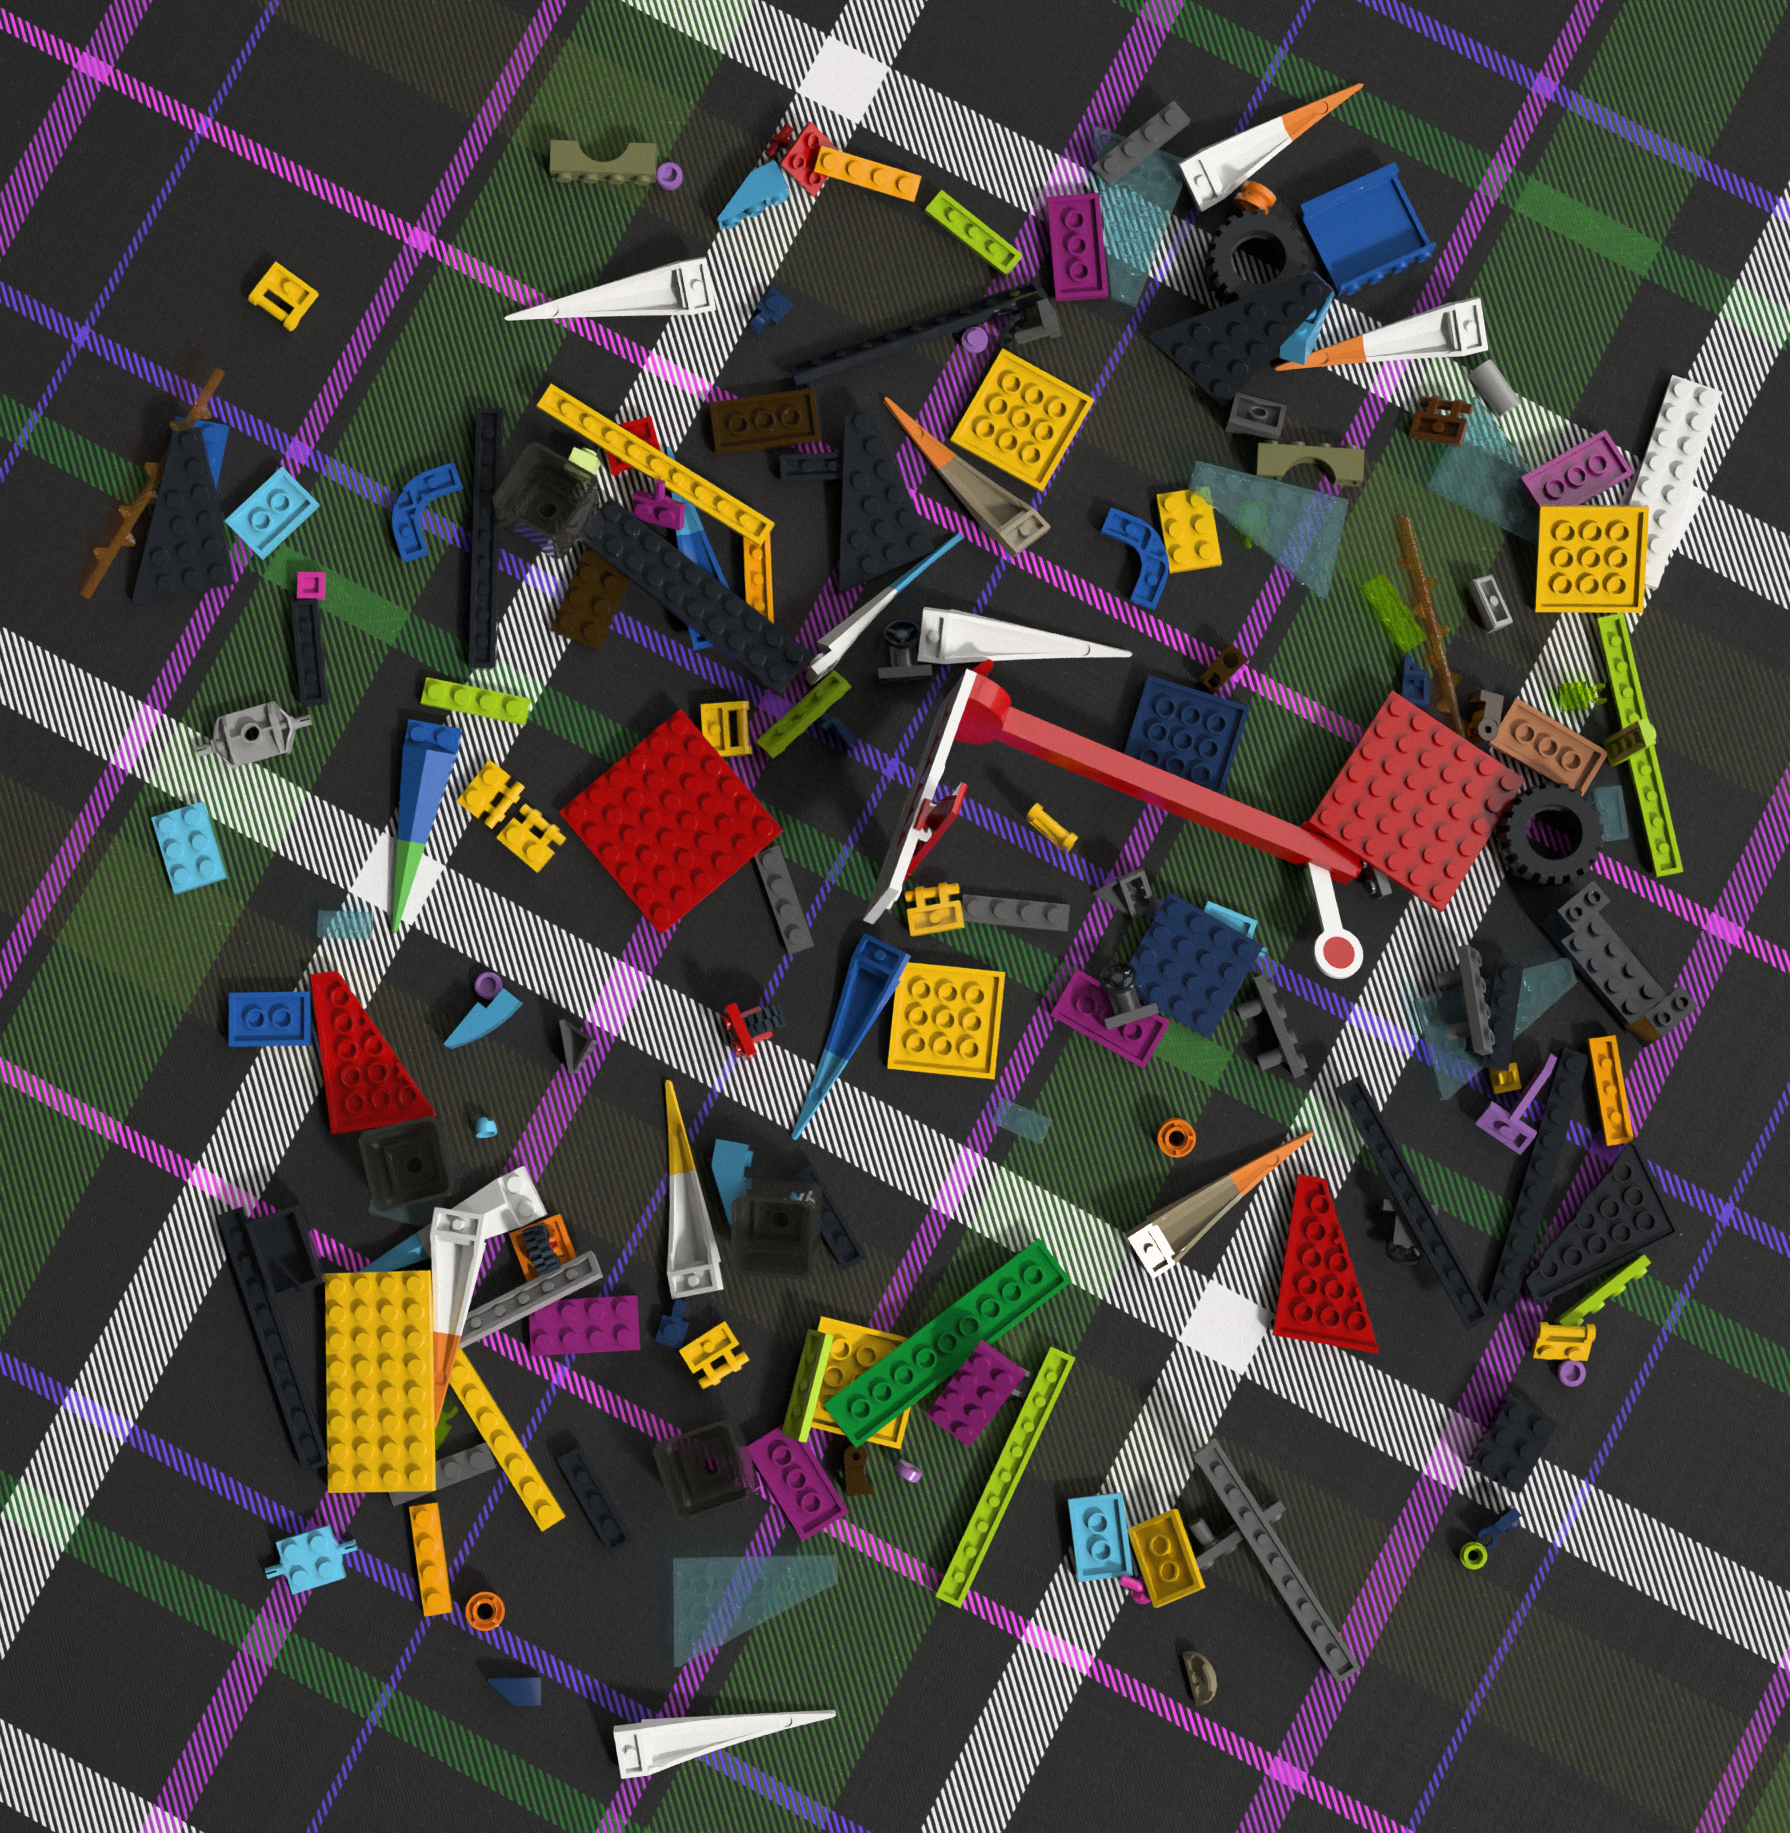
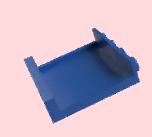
[1297,162,1436,296]

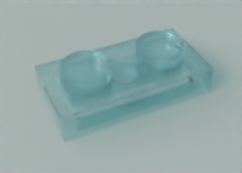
[1593,785,1629,842]
[317,910,374,940]
[992,1098,1052,1145]

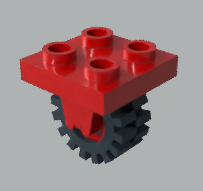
[720,1002,788,1062]

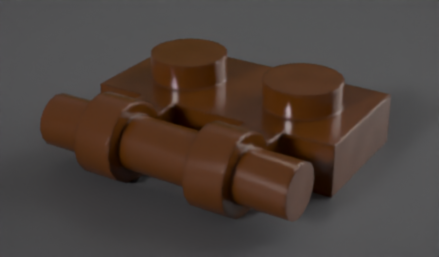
[1409,395,1474,447]

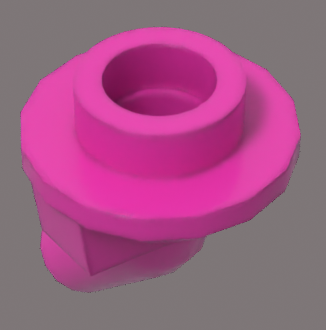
[1119,1574,1151,1604]

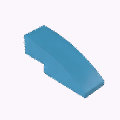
[444,988,523,1049]

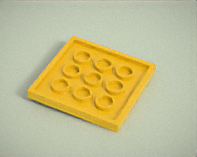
[950,348,1094,492]
[1534,505,1649,613]
[887,962,1005,1079]
[811,1316,911,1449]

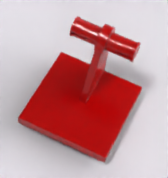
[764,121,839,197]

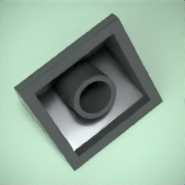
[1225,392,1287,442]

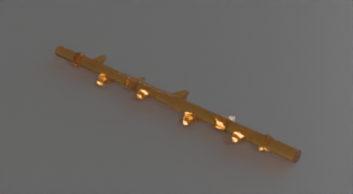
[80,367,225,599]
[1399,516,1471,741]

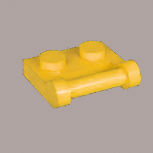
[248,261,319,331]
[700,701,752,757]
[1026,802,1078,854]
[1532,1322,1596,1361]

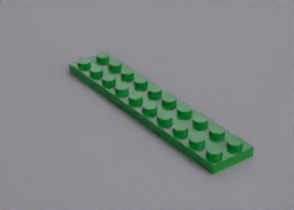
[823,1238,1072,1448]

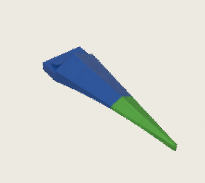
[392,719,463,934]

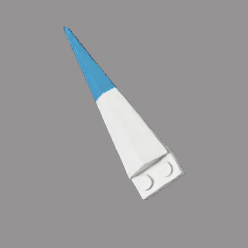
[805,532,964,686]
[357,1166,548,1273]

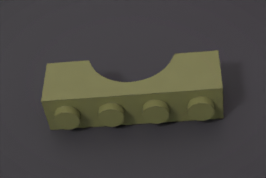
[550,140,658,186]
[1254,440,1365,487]

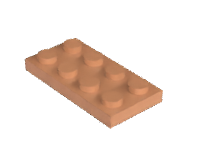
[1488,698,1609,797]

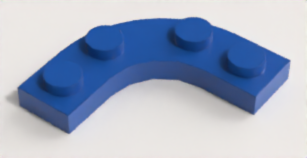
[392,462,463,563]
[1101,507,1169,611]

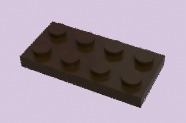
[709,388,821,456]
[550,547,630,652]

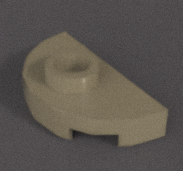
[1182,1651,1217,1707]

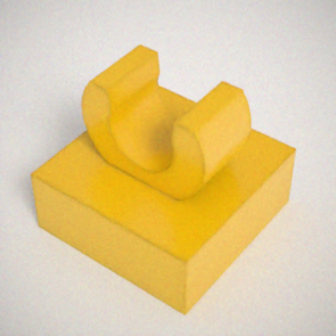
[1488,1063,1522,1094]

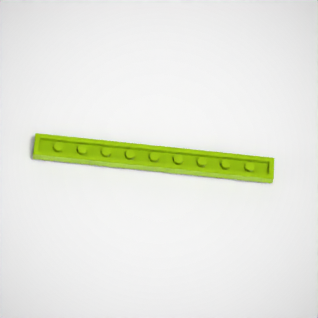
[1595,613,1683,878]
[935,1346,1075,1608]

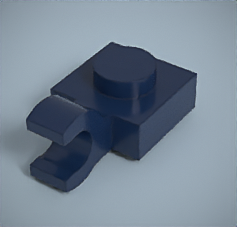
[750,287,793,335]
[655,1298,690,1349]
[1476,1505,1522,1549]

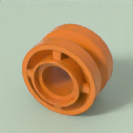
[1234,180,1276,215]
[1156,1118,1196,1158]
[466,1592,505,1631]

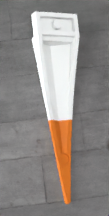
[1177,83,1363,212]
[1274,297,1488,371]
[430,1207,489,1428]

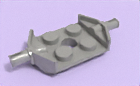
[196,701,312,770]

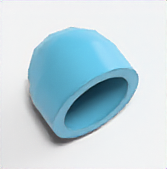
[475,1117,497,1138]

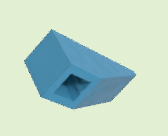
[717,160,790,230]
[1279,291,1335,365]
[711,1139,753,1225]

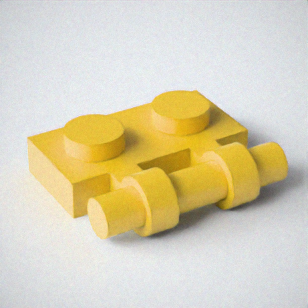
[456,760,525,829]
[496,804,566,873]
[905,882,965,937]
[679,1321,749,1389]

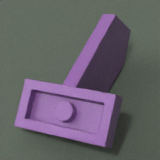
[1475,1054,1557,1155]

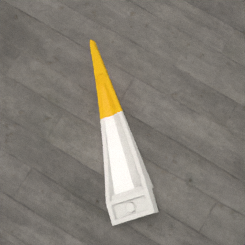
[665,1080,723,1299]

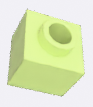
[565,447,600,483]

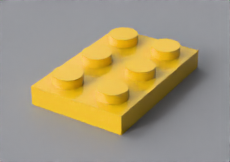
[1156,486,1222,574]
[1127,1509,1205,1608]

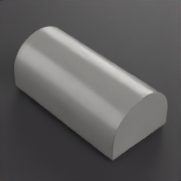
[1469,359,1521,419]
[1466,574,1513,633]

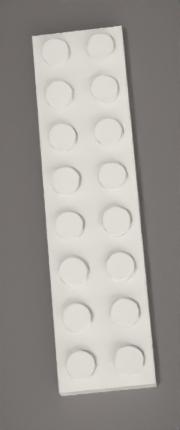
[1628,375,1723,590]

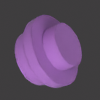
[962,327,988,353]

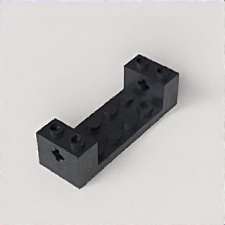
[1539,880,1698,1048]

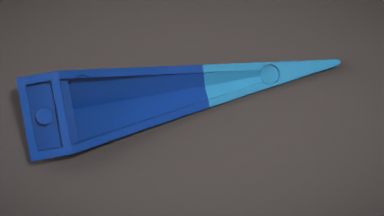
[667,446,730,651]
[792,933,911,1140]

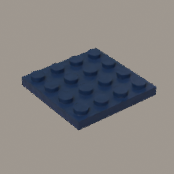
[1124,675,1250,795]
[1126,892,1264,1039]

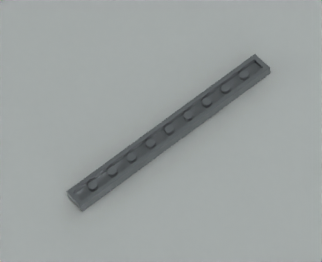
[1192,1438,1361,1684]

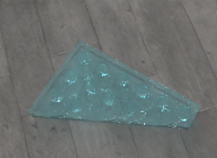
[1093,126,1184,308]
[1426,397,1539,545]
[1189,461,1349,600]
[1413,957,1577,1101]
[673,1554,838,1667]

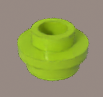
[1459,1541,1487,1570]

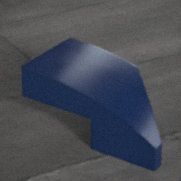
[1401,653,1429,709]
[816,713,858,750]
[486,1676,541,1706]

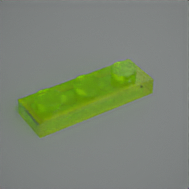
[1360,573,1427,654]

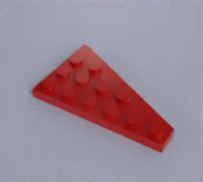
[310,971,437,1134]
[1272,1174,1379,1353]

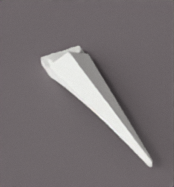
[504,256,716,321]
[918,607,1132,664]
[613,1710,836,1779]

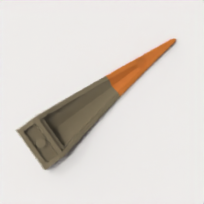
[882,397,1051,558]
[1125,1131,1314,1279]

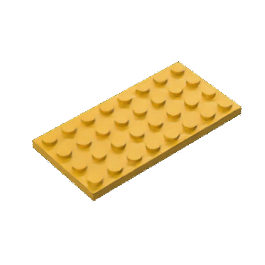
[325,1270,436,1493]

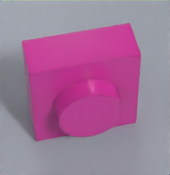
[297,572,326,600]

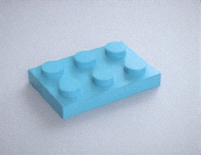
[225,467,320,560]
[151,802,227,894]
[1068,1492,1133,1582]

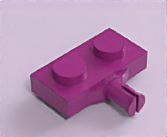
[633,479,685,531]

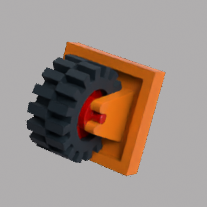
[509,1214,577,1283]

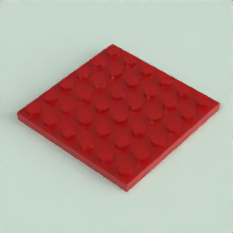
[1307,690,1525,913]
[559,709,784,934]

